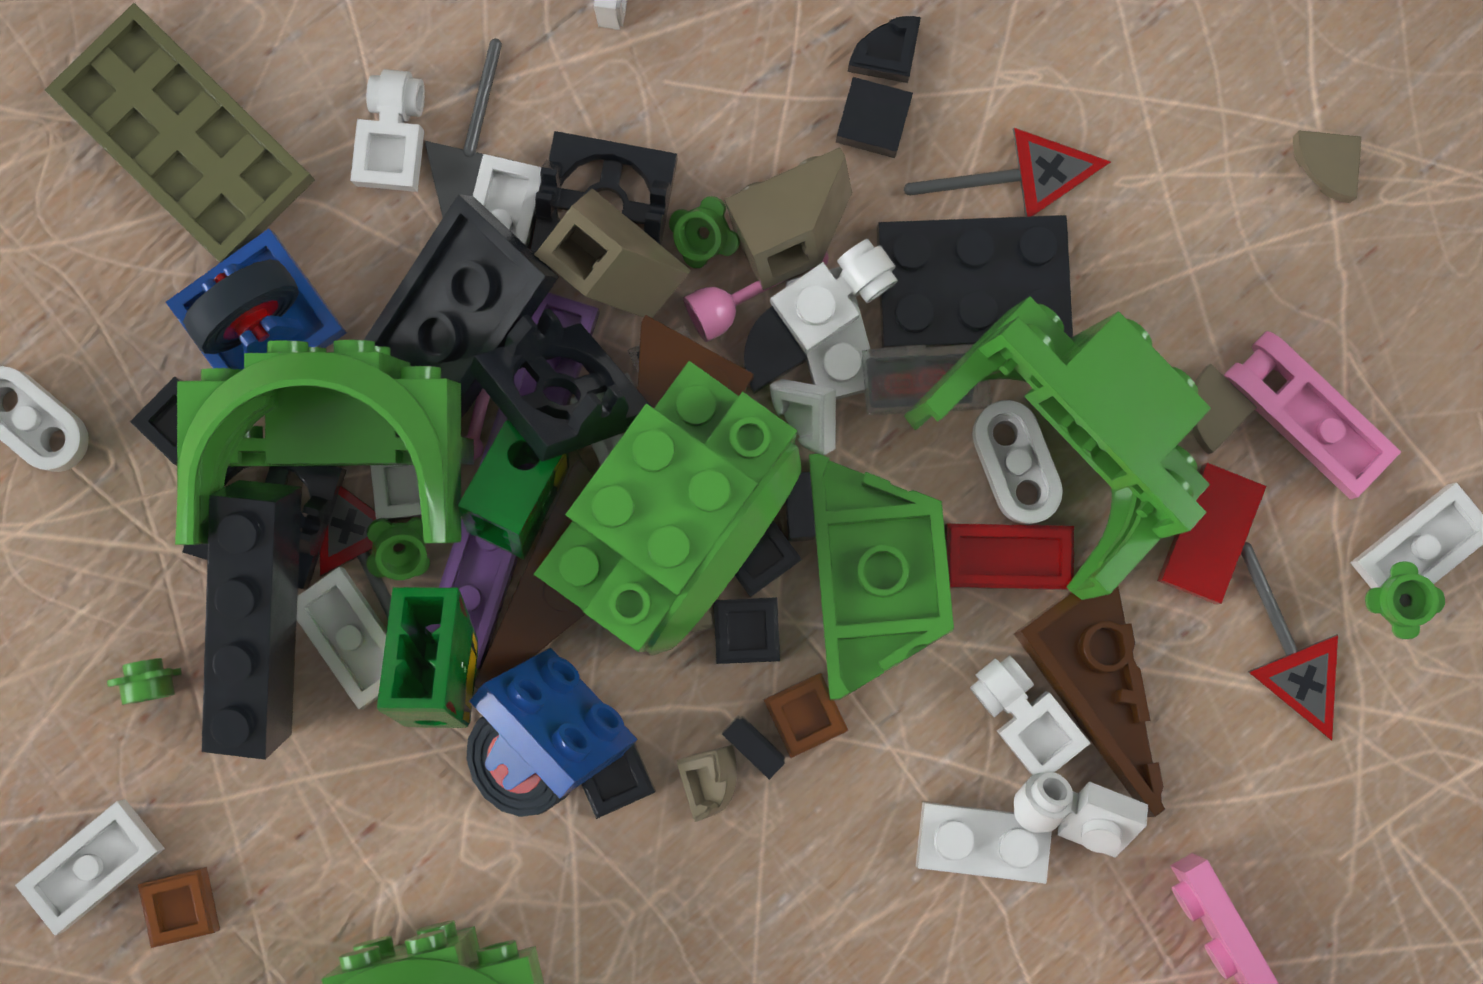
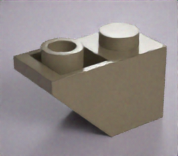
[724,147,852,290]
[534,189,691,318]

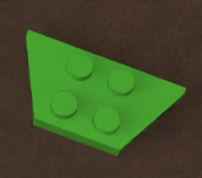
[809,454,954,701]

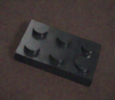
[364,194,559,419]
[877,215,1073,350]

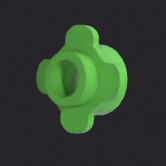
[669,196,740,268]
[366,517,430,580]
[1365,561,1445,639]
[107,658,182,705]

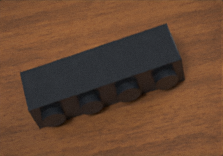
[201,480,302,760]

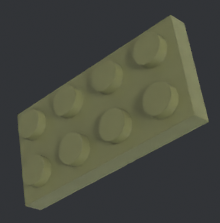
[45,3,315,263]

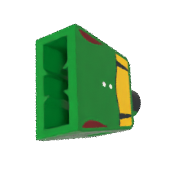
[458,401,569,560]
[377,587,478,728]

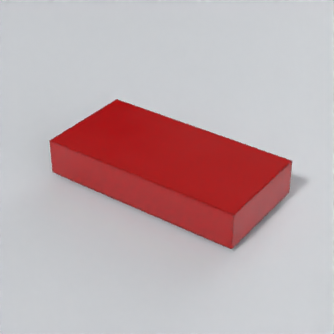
[1157,462,1267,605]
[945,523,1074,590]

